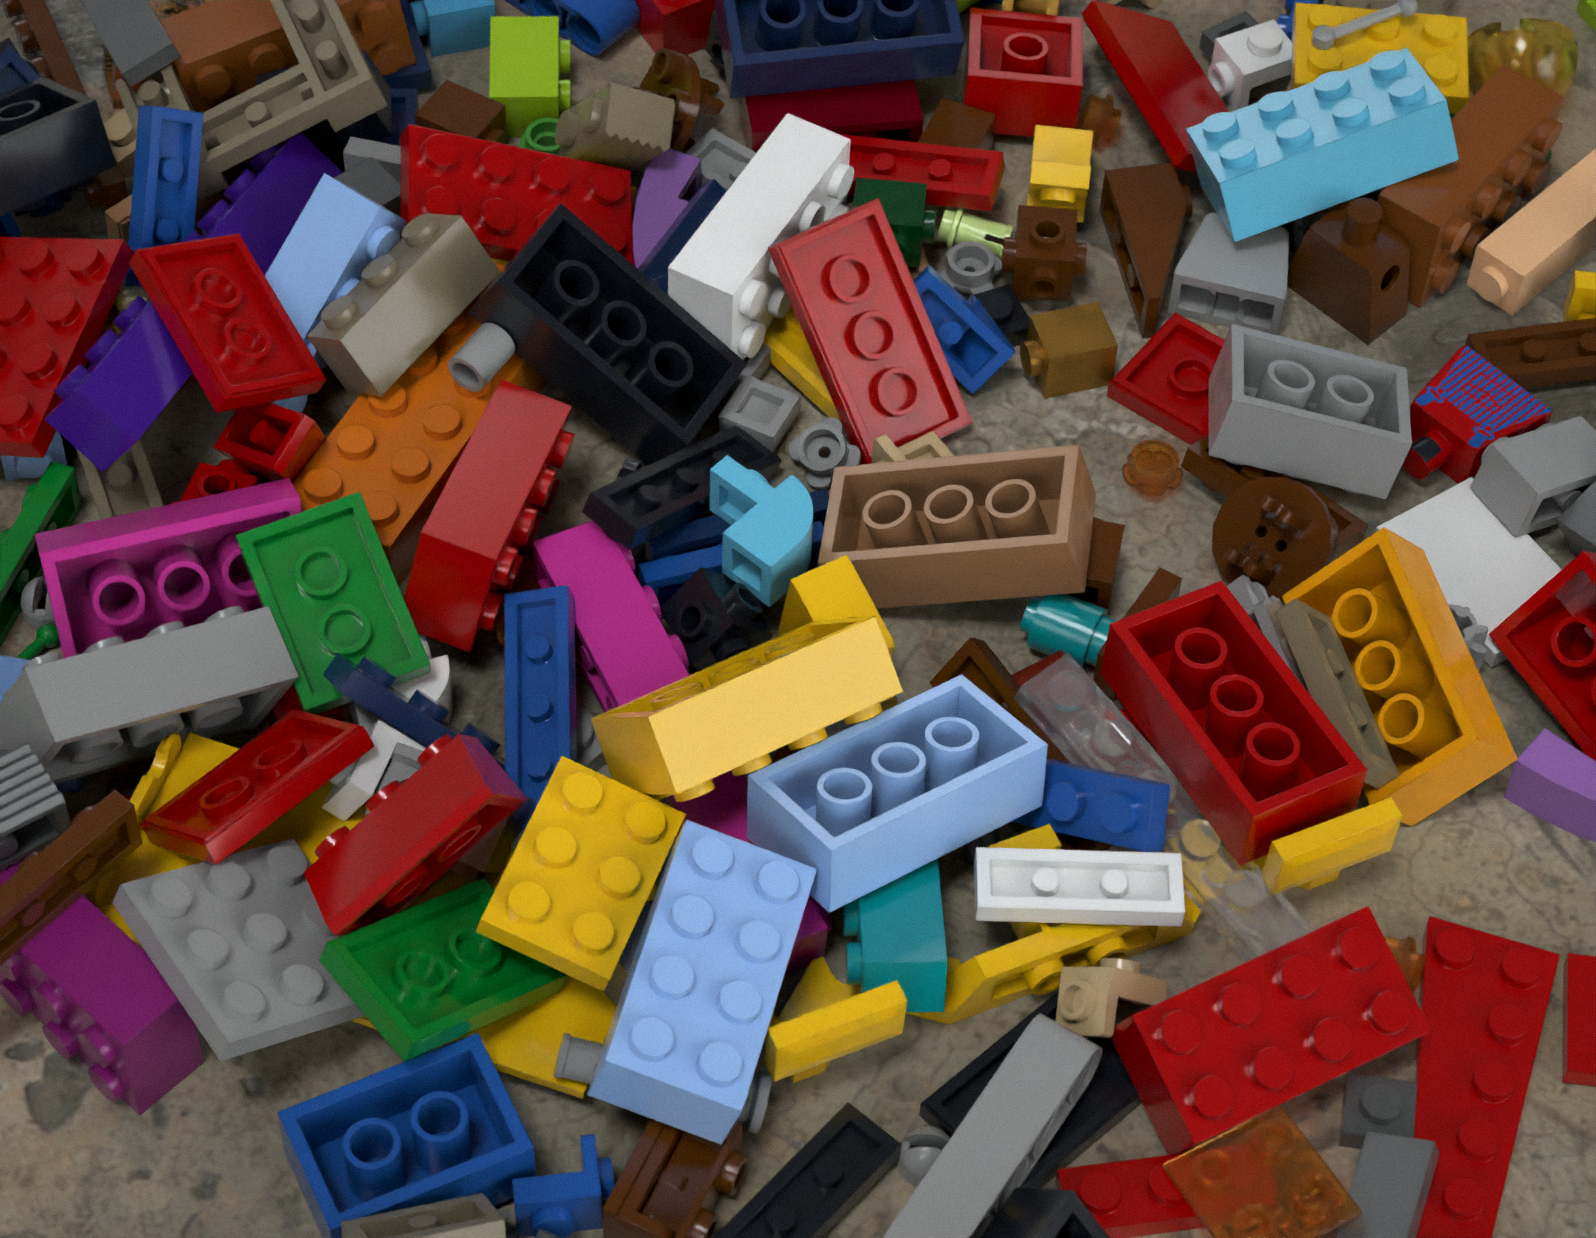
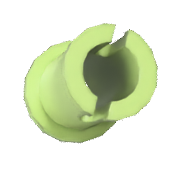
[937,207,1015,261]

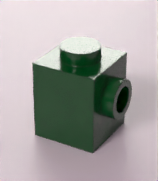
[853,177,937,267]

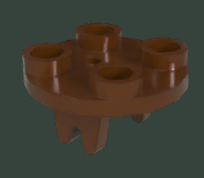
[632,48,724,163]
[1212,477,1338,602]

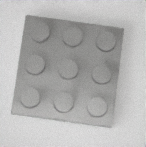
[112,838,365,1061]

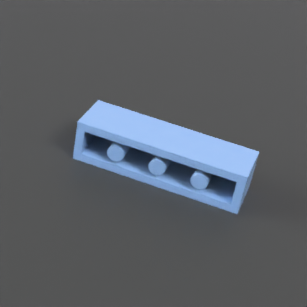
[265,173,407,413]

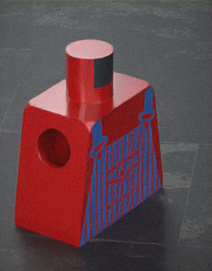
[1402,344,1552,484]

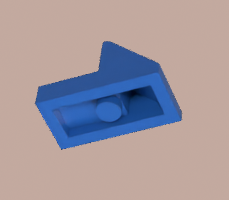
[913,265,1015,394]

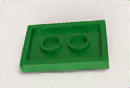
[236,491,431,715]
[319,878,568,1062]

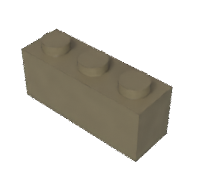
[306,213,500,396]

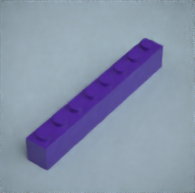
[45,132,343,472]

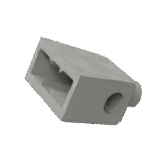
[1167,212,1289,335]

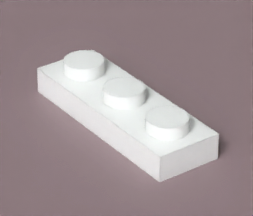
[974,847,1185,927]

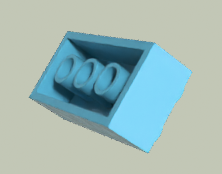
[1186,48,1459,242]

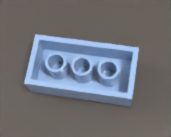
[747,674,1048,913]
[587,820,817,1144]

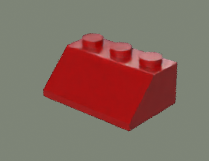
[1488,551,1596,761]
[304,734,528,936]

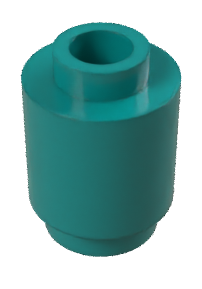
[1020,594,1118,669]

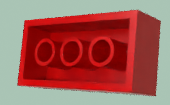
[404,379,575,652]
[1100,580,1367,866]
[1111,906,1432,1155]

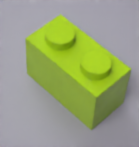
[489,16,571,138]

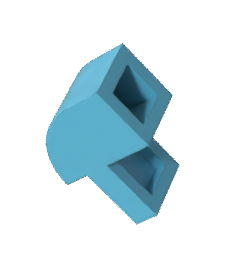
[709,455,813,607]

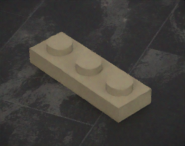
[1275,598,1400,789]

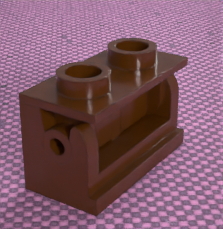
[603,1119,749,1238]

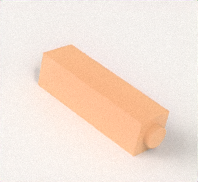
[1466,148,1596,316]

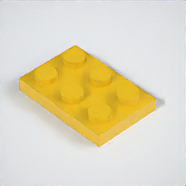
[1292,2,1469,114]
[476,756,686,992]

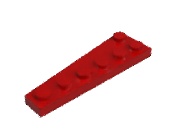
[1414,916,1560,1238]

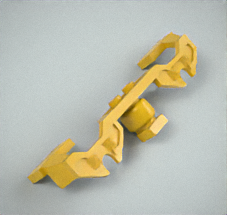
[764,797,1403,1083]

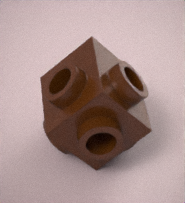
[1001,205,1087,302]

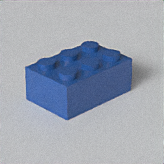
[277,1033,536,1238]

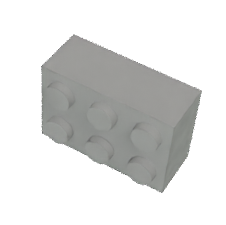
[1209,324,1412,499]

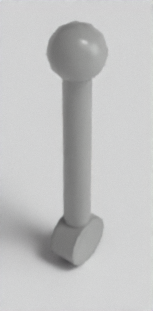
[1311,0,1418,50]

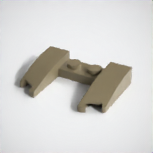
[114,0,388,203]

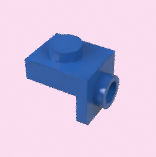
[512,1134,614,1238]

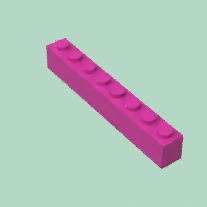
[532,521,832,976]

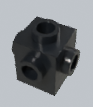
[661,567,774,671]

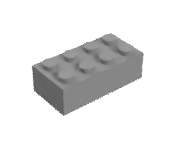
[0,606,299,784]

